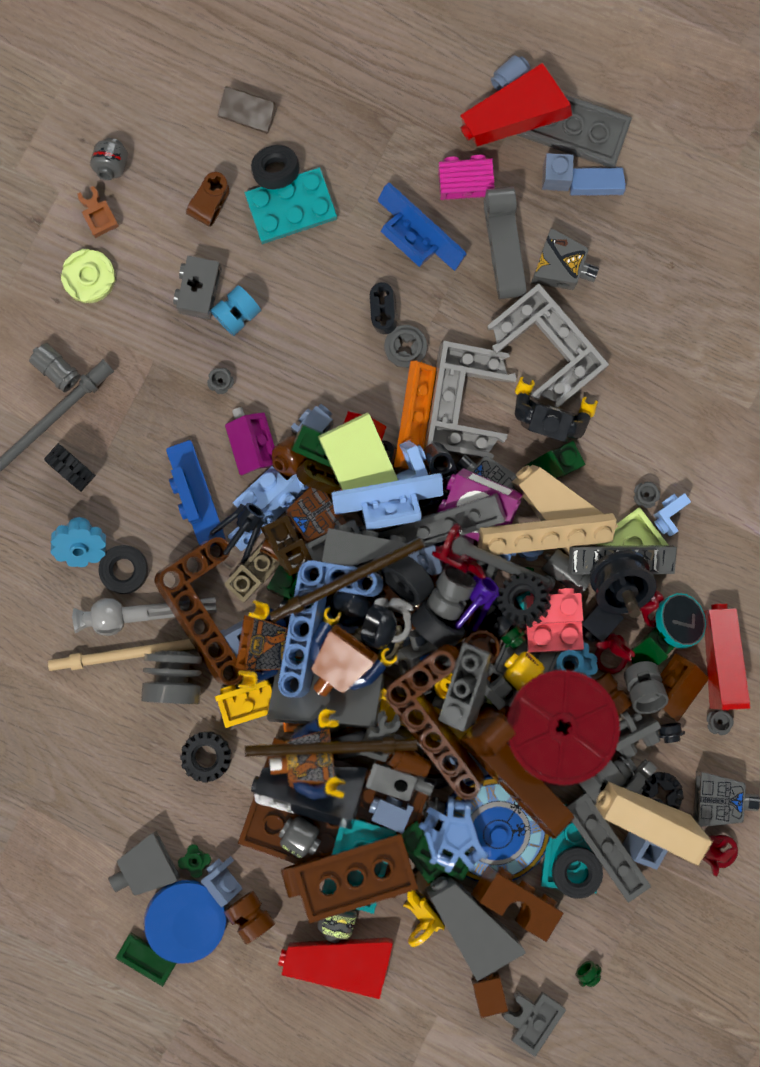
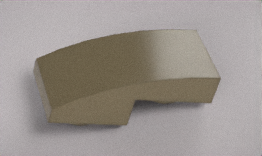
[224,544,281,603]

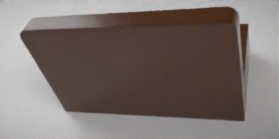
[661,653,709,722]

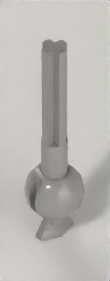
[72,597,217,636]

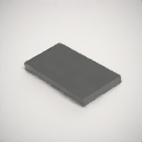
[516,94,632,168]
[267,670,385,729]

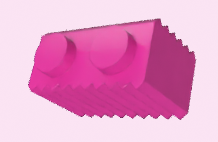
[438,155,495,200]

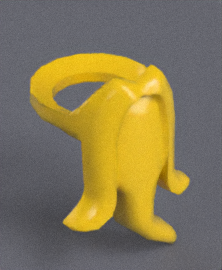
[403,890,445,947]

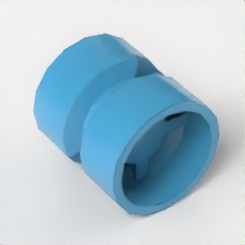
[210,285,262,336]

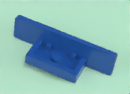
[378,183,467,270]
[166,440,226,547]

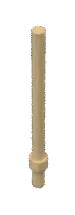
[48,639,213,671]

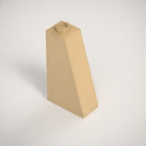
[512,465,618,556]
[595,782,712,866]

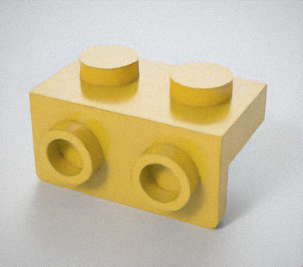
[215,680,272,728]

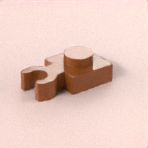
[78,186,119,238]

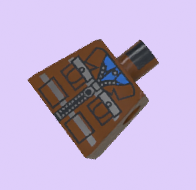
[286,487,347,543]

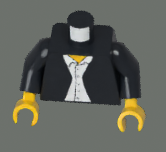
[515,377,598,442]

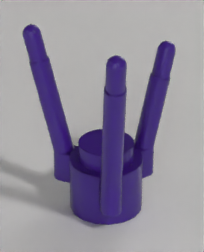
[455,576,499,632]

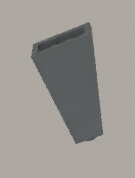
[426,875,526,981]

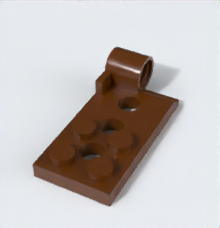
[280,833,418,924]

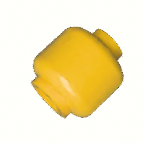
[504,651,545,691]

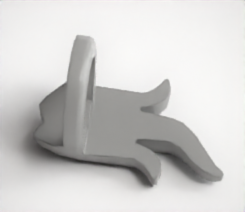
[374,598,413,643]

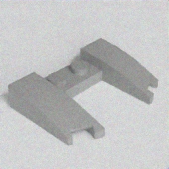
[487,284,609,408]
[424,341,516,459]

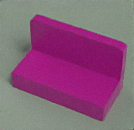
[225,412,275,475]

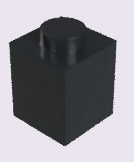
[582,603,624,643]

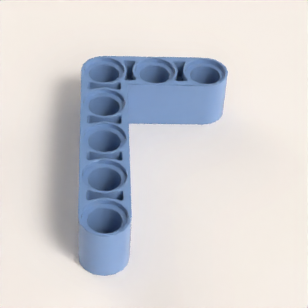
[279,561,383,698]

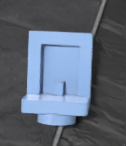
[396,440,428,480]
[654,493,691,536]

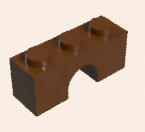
[471,865,564,942]

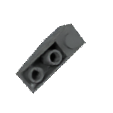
[322,525,407,567]
[438,643,491,732]

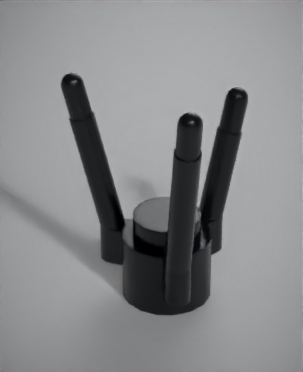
[210,503,266,564]

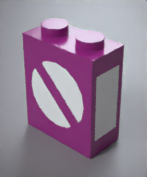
[438,468,524,541]

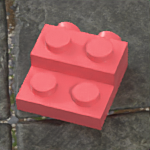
[524,588,584,653]

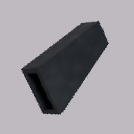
[251,767,368,830]

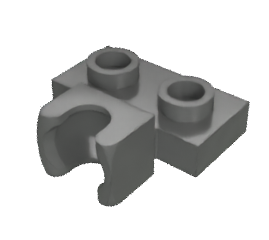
[502,991,566,1057]

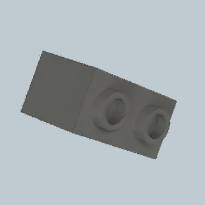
[173,255,222,320]

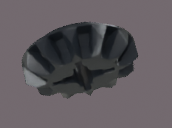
[641,772,684,809]

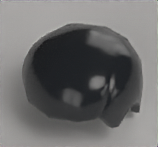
[330,587,374,627]
[361,604,397,649]

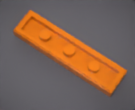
[394,361,437,470]

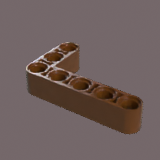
[154,537,244,685]
[386,645,485,799]
[460,716,574,839]

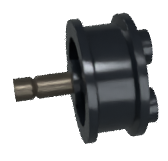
[589,549,657,618]

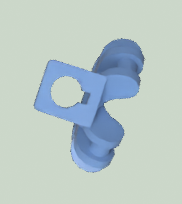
[418,796,489,873]

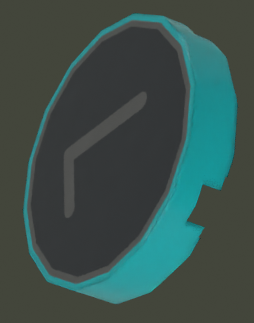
[655,593,706,648]

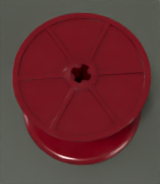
[505,670,620,785]

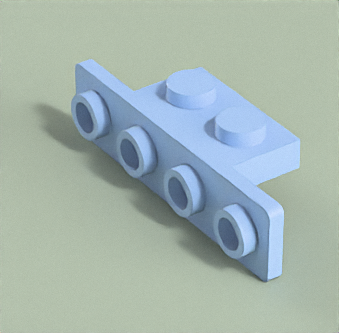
[228,466,309,551]
[332,473,443,530]

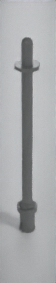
[0,359,115,472]

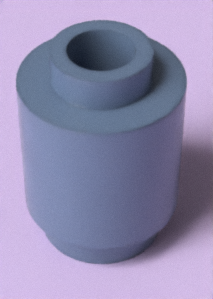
[491,55,530,91]

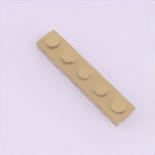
[478,513,616,555]

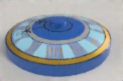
[439,774,550,881]

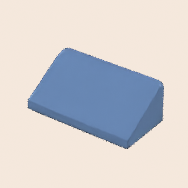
[570,168,626,195]

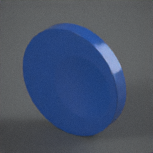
[144,880,226,964]

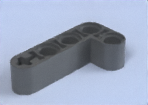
[484,186,526,299]

